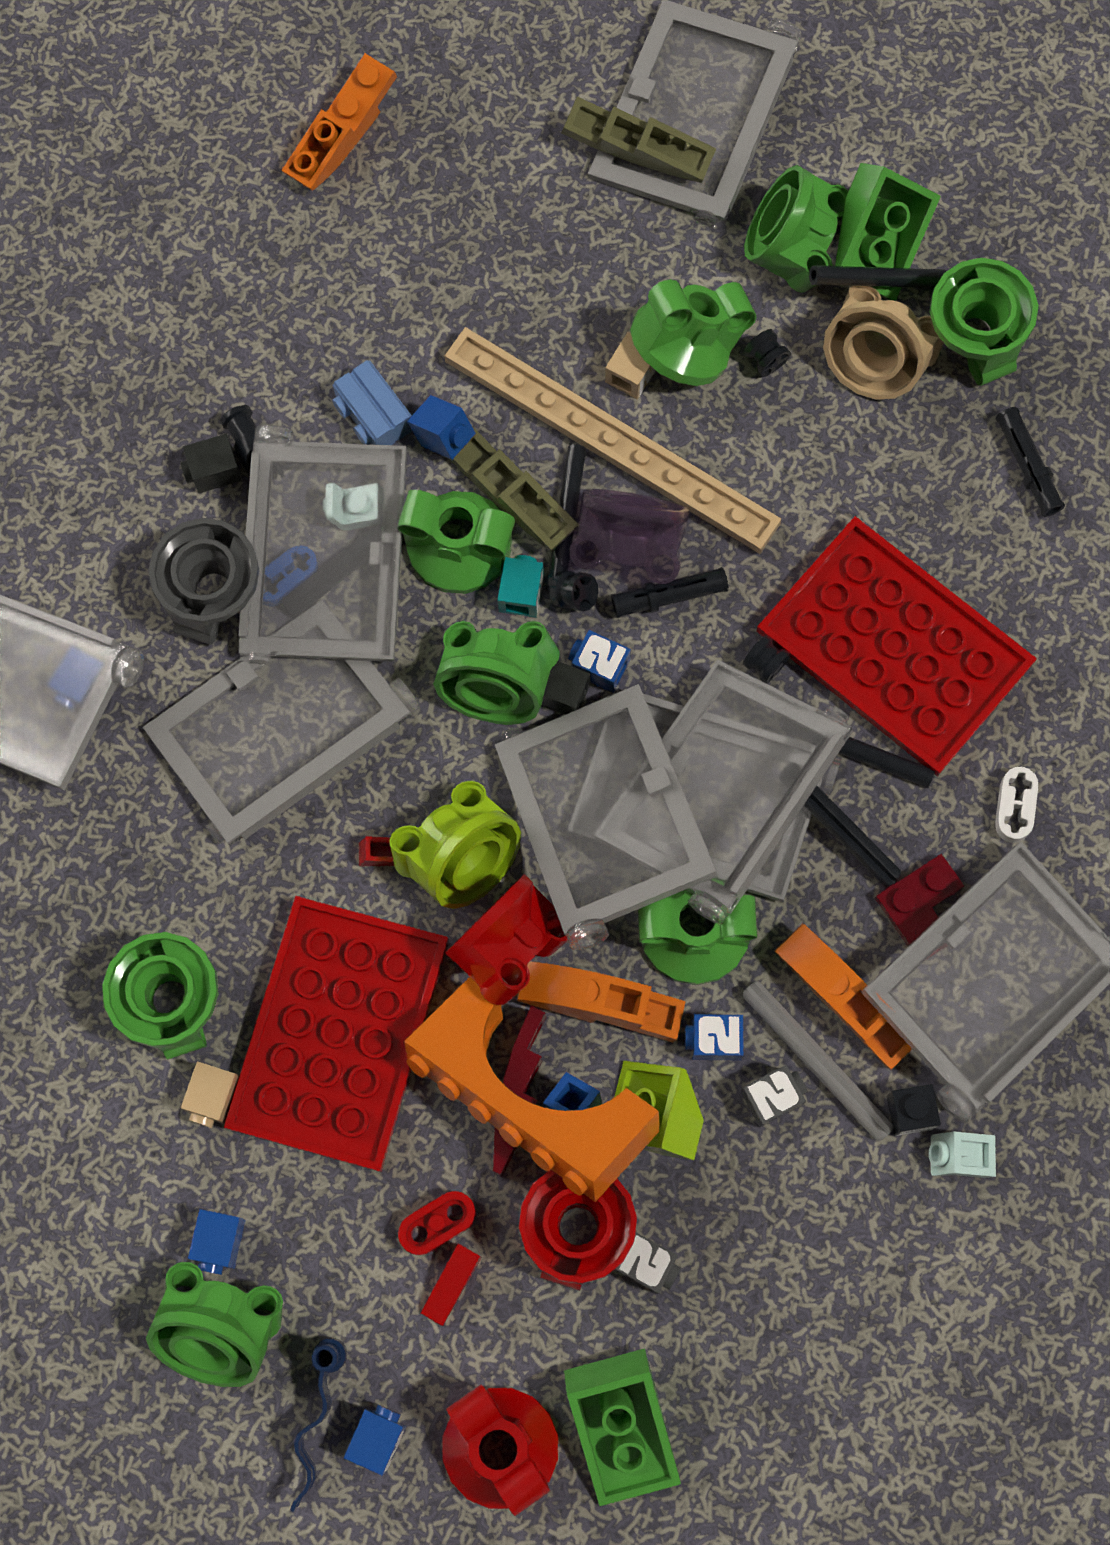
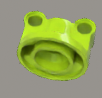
[389,781,521,909]

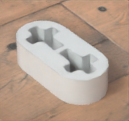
[995,767,1038,843]

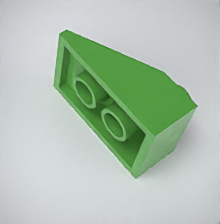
[835,163,941,301]
[564,1348,681,1506]

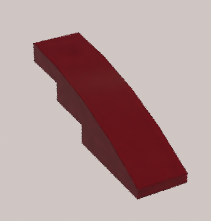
[493,1006,546,1178]

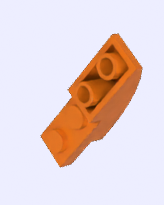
[281,53,397,191]
[774,923,912,1070]
[516,961,686,1043]

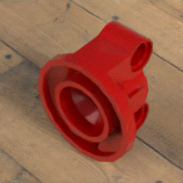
[445,874,575,1006]
[519,1169,637,1291]
[442,1384,558,1516]

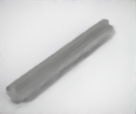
[742,981,894,1141]

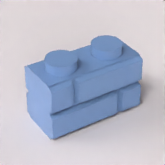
[332,360,412,445]

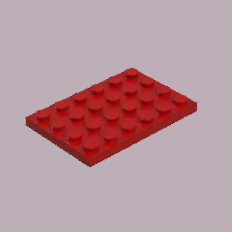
[756,516,1037,777]
[224,896,449,1172]

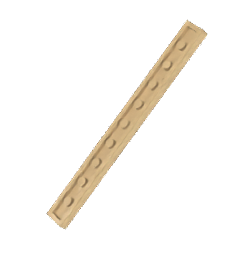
[444,327,781,554]

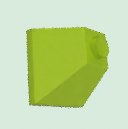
[614,1061,704,1160]

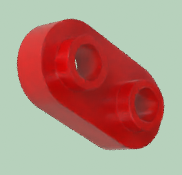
[398,1191,476,1256]

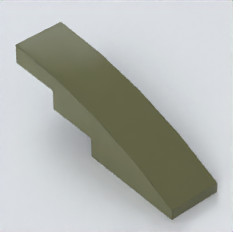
[561,96,716,183]
[448,427,579,552]

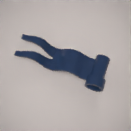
[290,1338,347,1512]

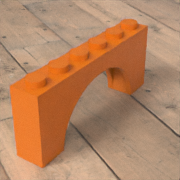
[404,977,660,1202]

